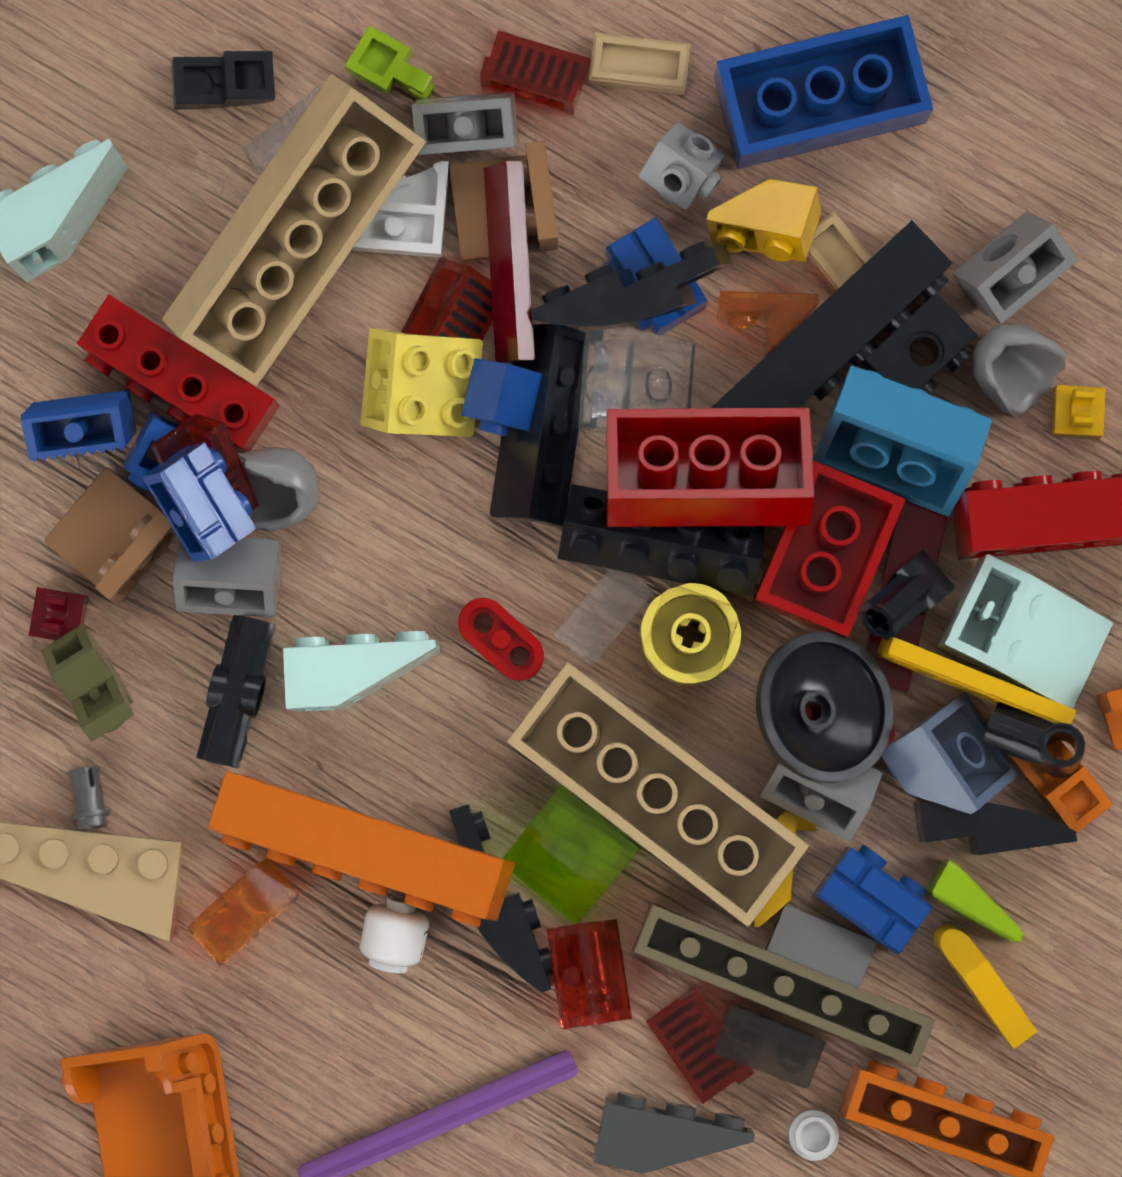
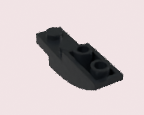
[530,241,733,327]
[449,804,557,993]

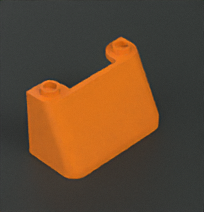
[61,1033,240,1177]

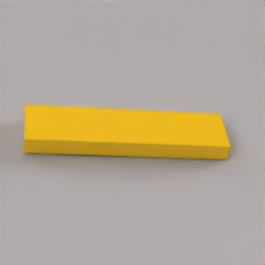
[876,637,1077,724]

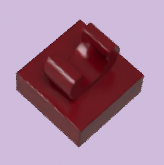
[28,587,89,641]

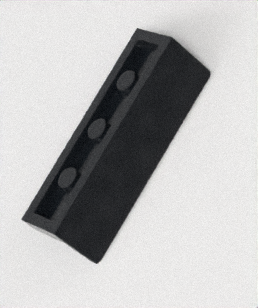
[490,324,593,526]

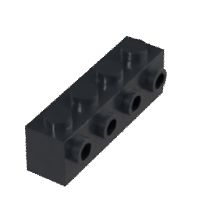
[557,484,766,596]

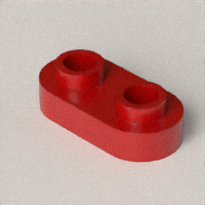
[458,598,544,681]

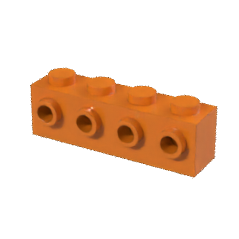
[839,1060,1055,1177]

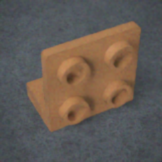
[449,140,558,262]
[45,468,177,604]

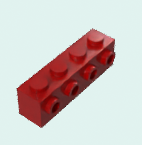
[76,294,279,454]

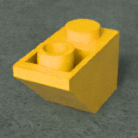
[706,178,821,262]

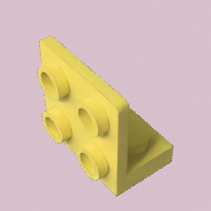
[360,328,483,437]

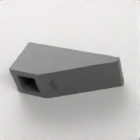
[593,1092,755,1173]

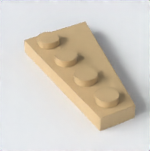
[0,822,184,942]

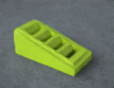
[926,859,1024,943]

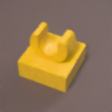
[1051,385,1106,439]

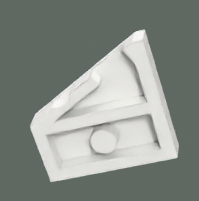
[351,161,450,258]

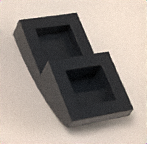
[171,51,275,110]

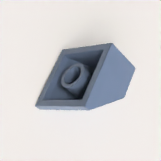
[881,692,1021,814]

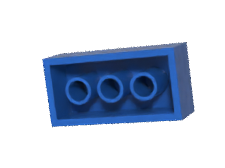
[714,15,933,169]

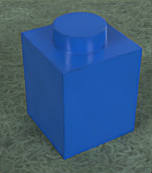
[461,358,542,437]

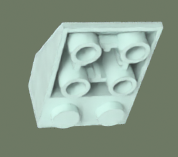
[0,138,129,283]
[937,554,1113,709]
[283,631,440,712]

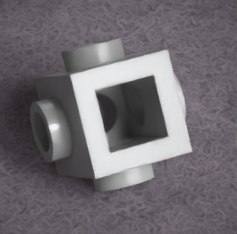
[638,122,726,211]

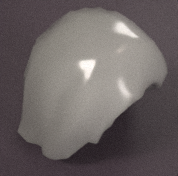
[972,323,1066,415]
[227,447,320,531]

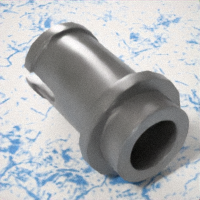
[68,766,111,830]

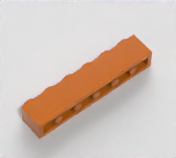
[208,771,515,927]

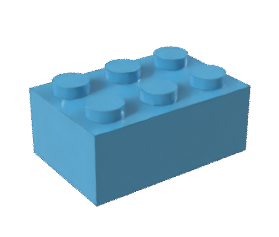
[812,365,992,517]

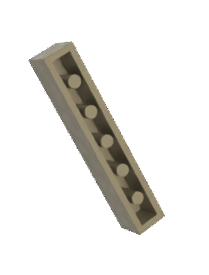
[632,903,935,1068]

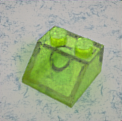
[502,785,640,925]

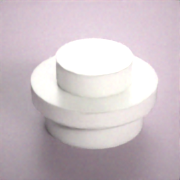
[788,1109,839,1161]

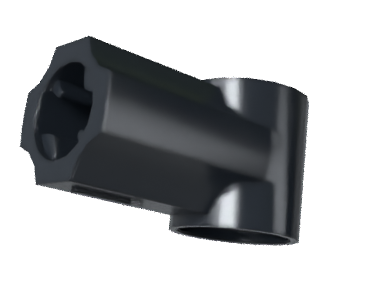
[859,549,956,641]
[982,702,1085,778]

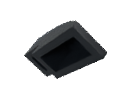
[913,801,1077,855]

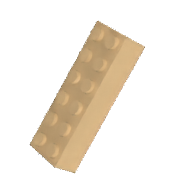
[162,74,427,387]
[507,662,810,927]

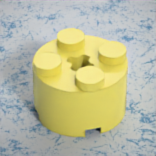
[639,583,741,686]

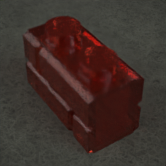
[546,919,632,1030]

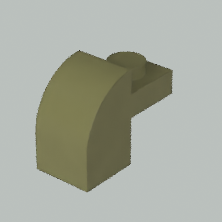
[41,624,134,742]

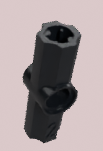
[196,615,276,768]

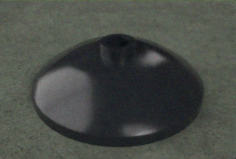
[756,632,894,783]

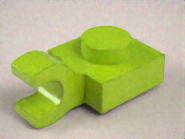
[345,25,436,99]

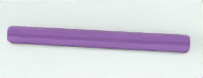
[298,1050,578,1177]

